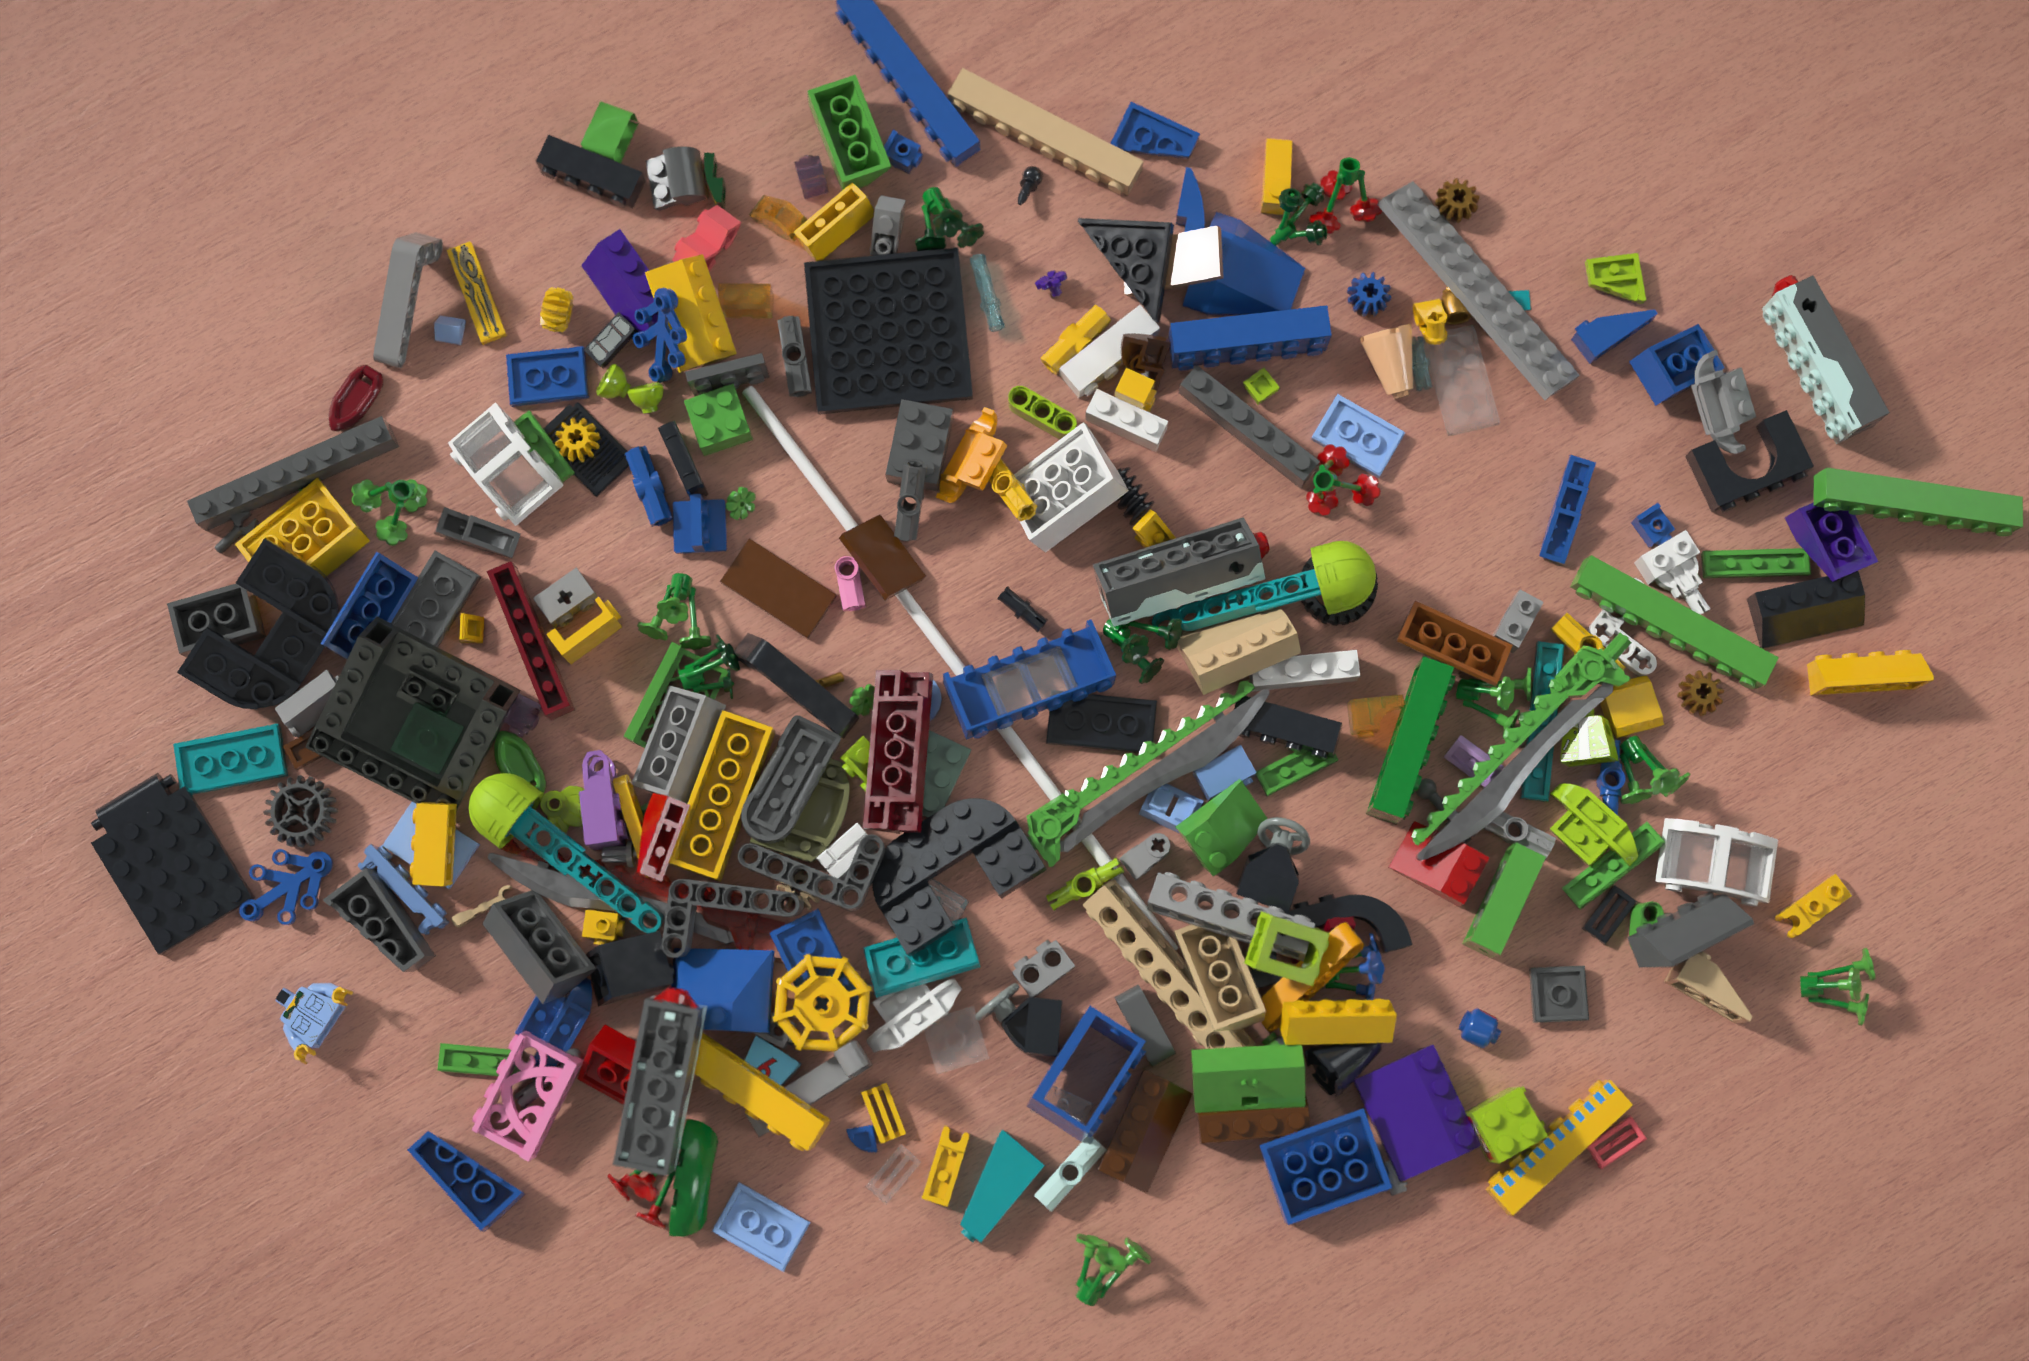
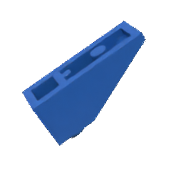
[1571,309,1658,364]

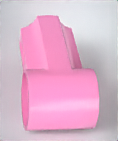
[835,556,866,611]

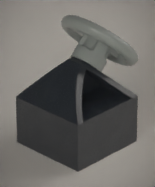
[1236,817,1310,913]
[975,983,1062,1057]

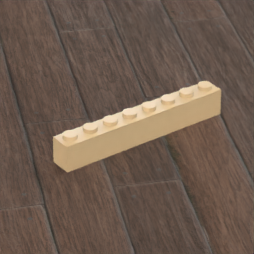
[948,68,1143,196]

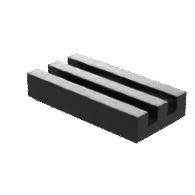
[1582,885,1637,945]

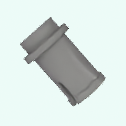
[1383,1161,1408,1196]

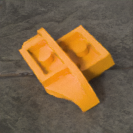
[936,407,1007,503]

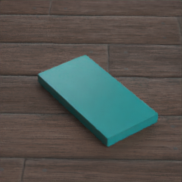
[173,724,288,795]
[863,917,981,998]

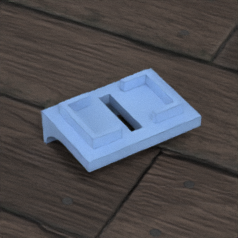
[1139,783,1204,834]

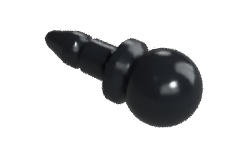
[1018,166,1043,206]

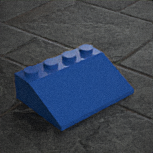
[1259,1108,1392,1225]

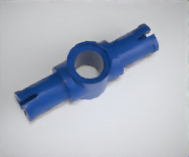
[1596,740,1626,816]

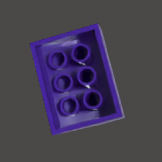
[1353,1044,1481,1182]

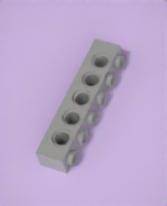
[1147,872,1315,961]

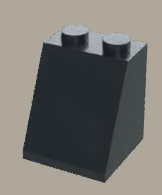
[586,931,675,1007]

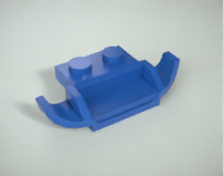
[514,978,592,1067]

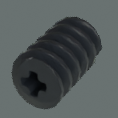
[1116,467,1155,526]

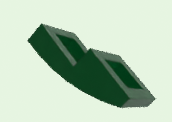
[704,153,726,210]

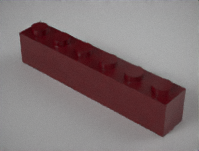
[487,561,575,720]

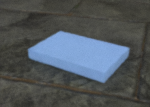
[1311,394,1406,478]
[382,802,480,889]
[712,1182,811,1272]

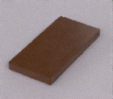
[720,538,837,639]

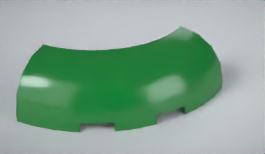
[669,1119,718,1237]

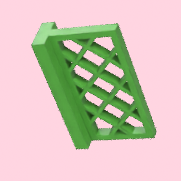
[623,642,728,748]

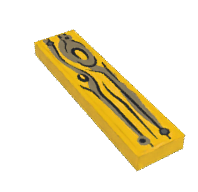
[447,241,507,345]

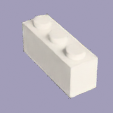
[1085,389,1168,452]

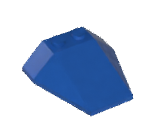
[1182,212,1305,315]

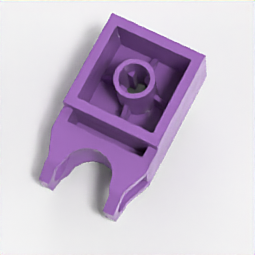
[579,750,629,851]

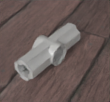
[1483,812,1556,859]

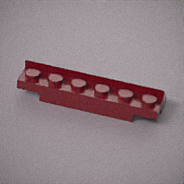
[863,670,933,834]

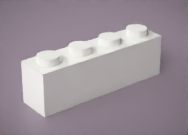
[1059,305,1160,398]
[1249,650,1360,692]

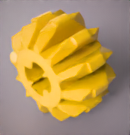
[540,287,574,332]
[555,418,600,462]

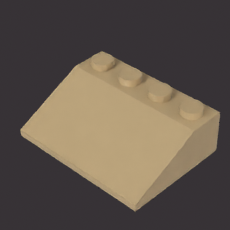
[1177,595,1301,695]

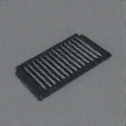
[543,402,629,497]

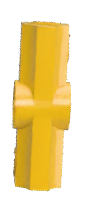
[1040,305,1111,375]
[989,458,1038,522]
[1550,613,1626,670]

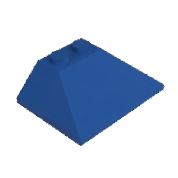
[671,948,775,1033]

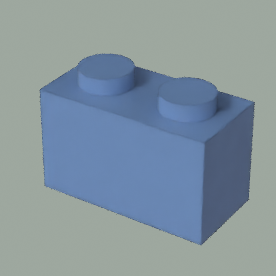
[1192,745,1257,801]

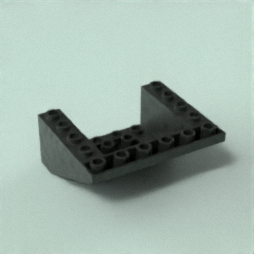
[305,616,521,811]

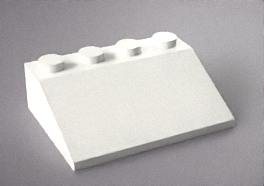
[1014,422,1128,553]

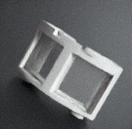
[448,402,564,526]
[1655,818,1778,907]

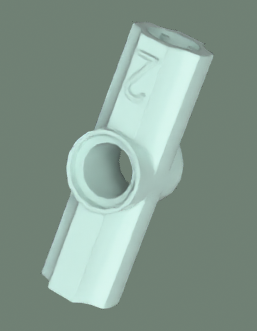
[1034,1136,1106,1212]

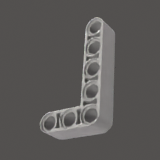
[373,232,443,368]
[745,1040,872,1137]

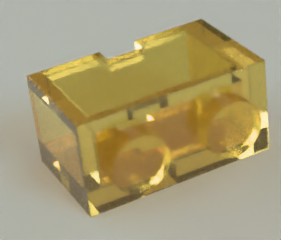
[718,283,774,318]

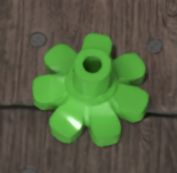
[726,487,756,520]
[849,684,875,716]

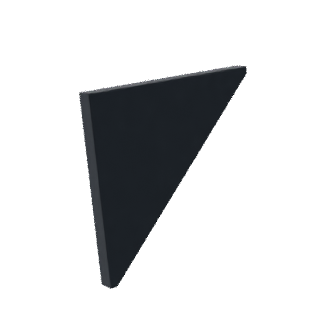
[1078,218,1174,323]

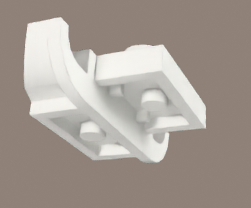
[867,978,962,1053]

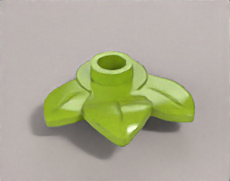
[540,786,585,834]

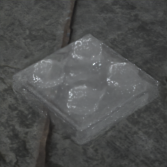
[924,1006,989,1075]

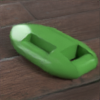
[494,731,546,793]

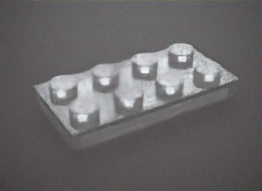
[1422,324,1500,436]

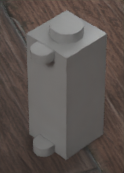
[275,670,339,737]

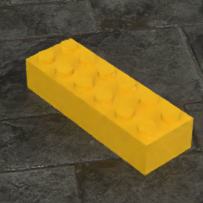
[669,710,776,882]

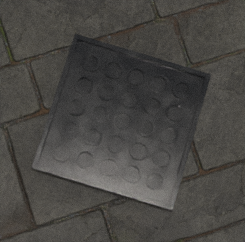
[804,247,973,414]

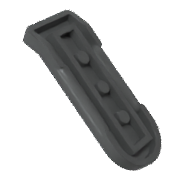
[741,715,841,844]

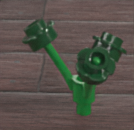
[1269,183,1328,246]

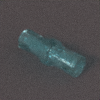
[1412,336,1433,391]

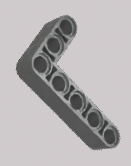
[738,834,885,911]
[662,879,804,958]

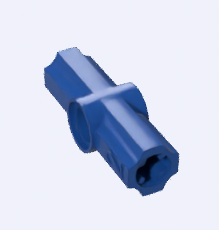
[625,446,673,527]

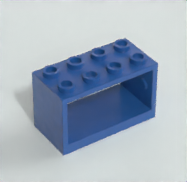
[1027,1006,1146,1142]

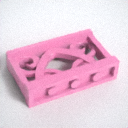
[472,1031,584,1162]

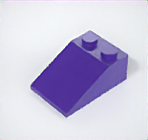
[1785,502,1879,582]

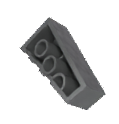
[323,868,436,972]

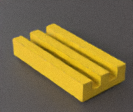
[861,1083,906,1144]

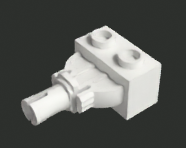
[1634,530,1711,615]

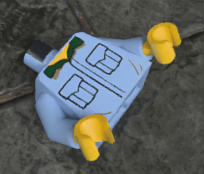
[275,983,353,1065]

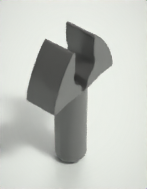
[215,511,259,554]

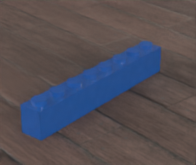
[836,0,980,167]

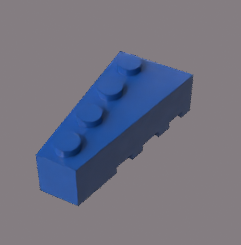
[407,1131,525,1232]

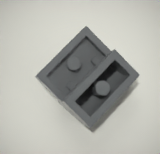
[646,147,708,211]

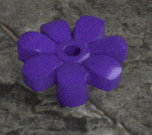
[1035,270,1068,297]

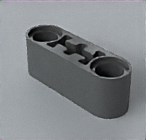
[1114,984,1176,1067]

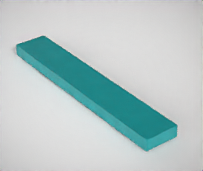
[1520,641,1564,802]

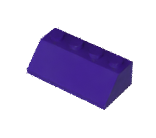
[581,229,658,340]

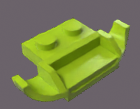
[1550,783,1639,867]

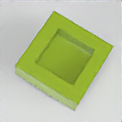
[1243,367,1280,405]

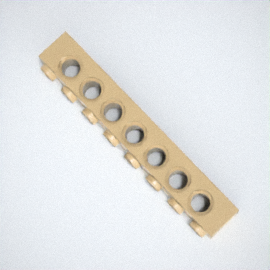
[1083,879,1256,1049]

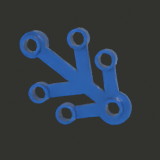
[633,288,687,383]
[239,849,333,925]

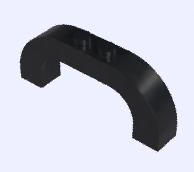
[1249,894,1413,989]

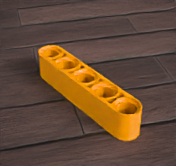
[1261,923,1364,1032]

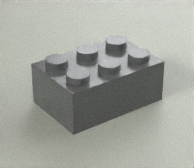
[885,399,954,492]
[167,584,266,658]

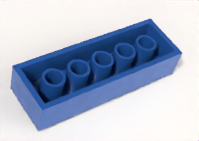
[1168,305,1332,371]

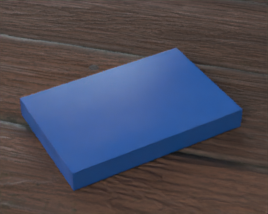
[506,346,589,407]

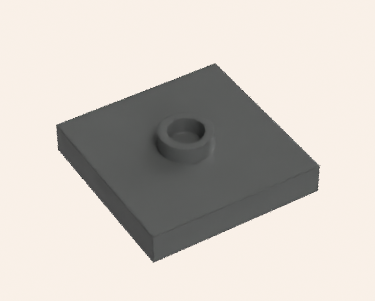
[1529,966,1589,1023]

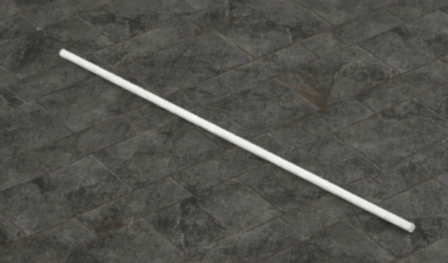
[742,386,1179,950]

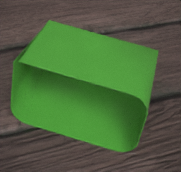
[581,101,639,163]

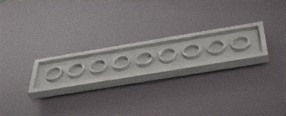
[1377,181,1580,400]

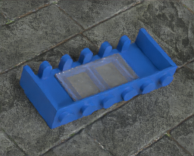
[943,619,1116,740]

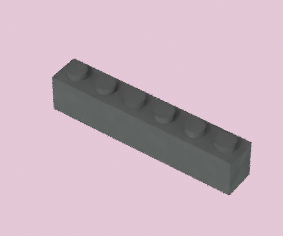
[1179,365,1320,489]

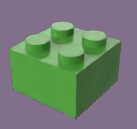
[684,384,753,456]

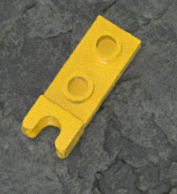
[1775,874,1852,938]
[921,1125,970,1207]

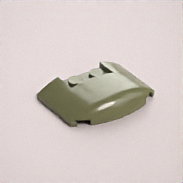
[750,759,850,863]

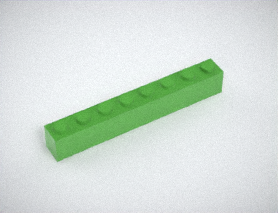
[1814,467,2023,536]
[1570,555,1779,689]

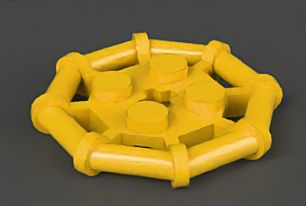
[772,954,872,1052]

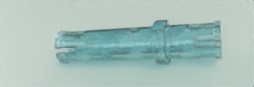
[969,254,1005,332]

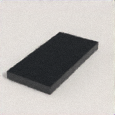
[1046,690,1157,753]

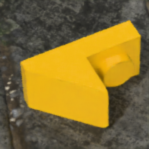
[1132,509,1176,548]

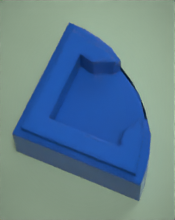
[846,1125,878,1152]

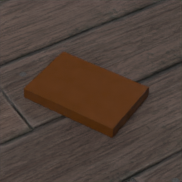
[839,514,926,601]

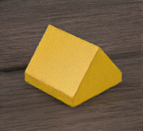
[459,613,484,643]

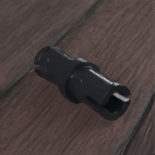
[997,586,1048,633]

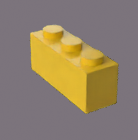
[794,182,875,261]
[410,802,457,886]

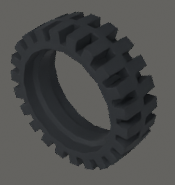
[1298,557,1378,626]

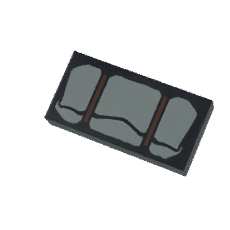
[584,312,638,369]

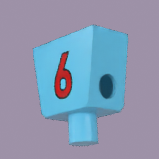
[745,1035,802,1086]

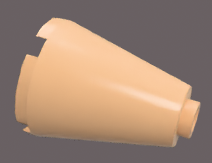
[1360,324,1413,399]

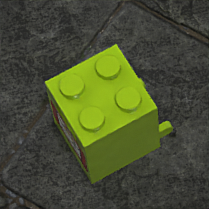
[1465,1086,1548,1163]

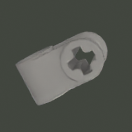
[1119,833,1170,881]

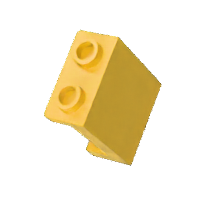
[546,597,622,665]

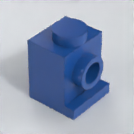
[884,130,923,174]
[1631,503,1675,548]

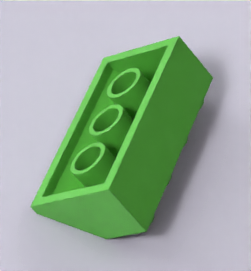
[807,75,891,191]

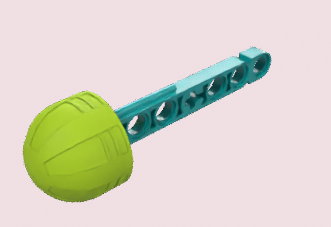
[1152,541,1376,637]
[469,773,663,933]

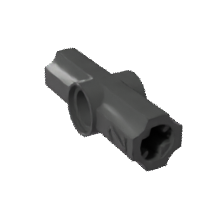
[777,316,812,397]
[894,459,927,541]

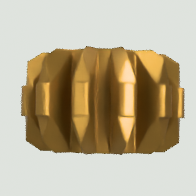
[1435,178,1480,223]
[1677,670,1724,716]

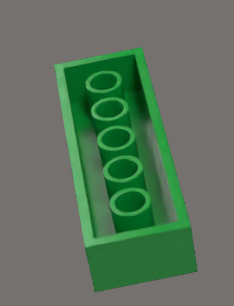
[1366,656,1456,825]

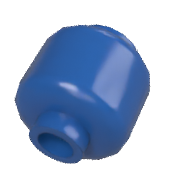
[1458,1008,1501,1049]

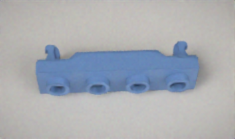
[358,844,449,935]

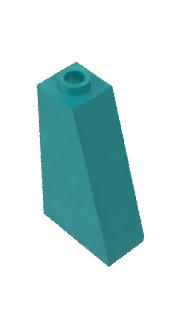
[960,1130,1045,1243]

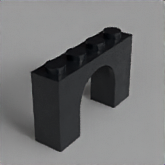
[1685,410,1814,513]

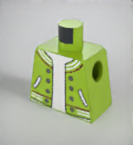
[1560,709,1618,767]

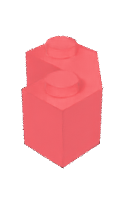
[672,205,742,271]

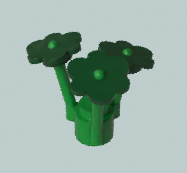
[678,634,740,699]

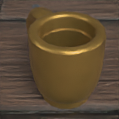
[1441,288,1473,325]

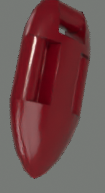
[328,364,383,432]

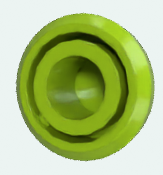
[596,364,631,399]
[627,382,664,413]

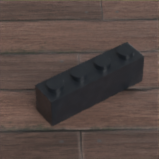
[536,134,646,208]
[1234,696,1343,760]

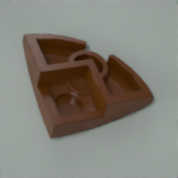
[1121,333,1171,391]

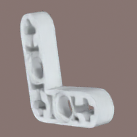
[1588,578,1657,676]

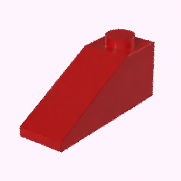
[637,793,690,881]

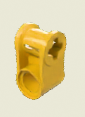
[1413,299,1447,345]

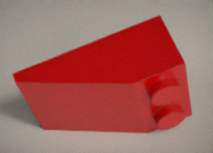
[1388,821,1490,907]

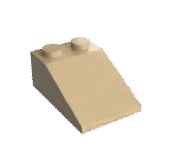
[1664,951,1752,1024]

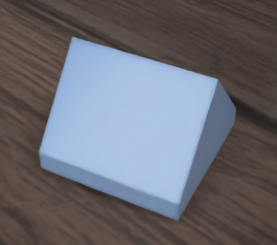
[434,315,466,345]

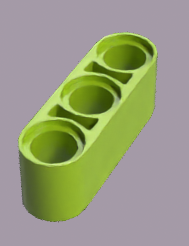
[1008,386,1077,440]

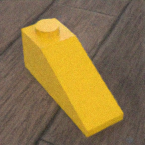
[1261,138,1292,215]

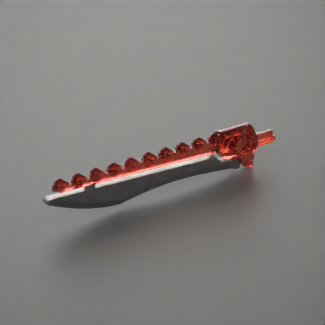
[488,839,785,950]

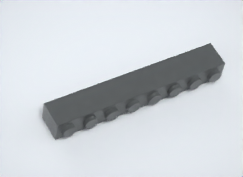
[187,416,399,531]

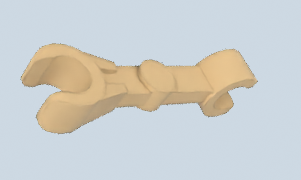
[451,885,516,928]

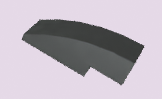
[434,507,521,559]

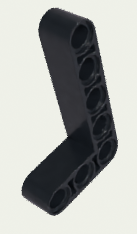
[734,633,860,739]

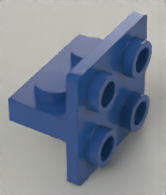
[673,494,727,554]

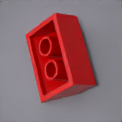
[577,1024,636,1105]

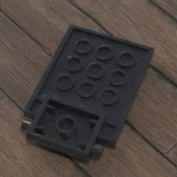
[91,773,255,955]

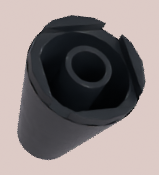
[1305,1043,1382,1097]

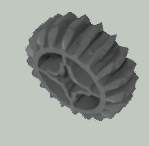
[263,775,338,848]

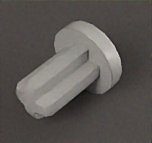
[602,841,638,867]

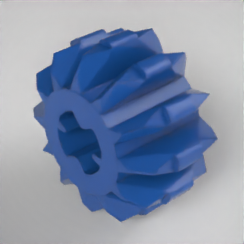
[1347,272,1391,317]

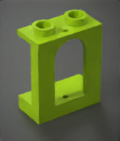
[1244,911,1330,986]

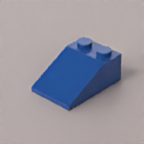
[1629,324,1725,406]

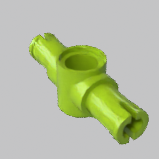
[1046,857,1125,911]

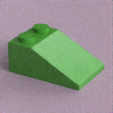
[1176,779,1268,877]

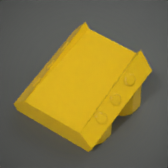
[1600,675,1664,738]

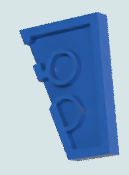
[1110,102,1200,159]

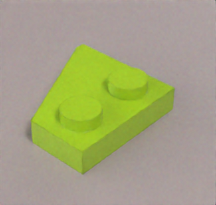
[1585,253,1646,304]

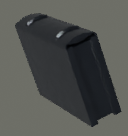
[658,421,709,497]

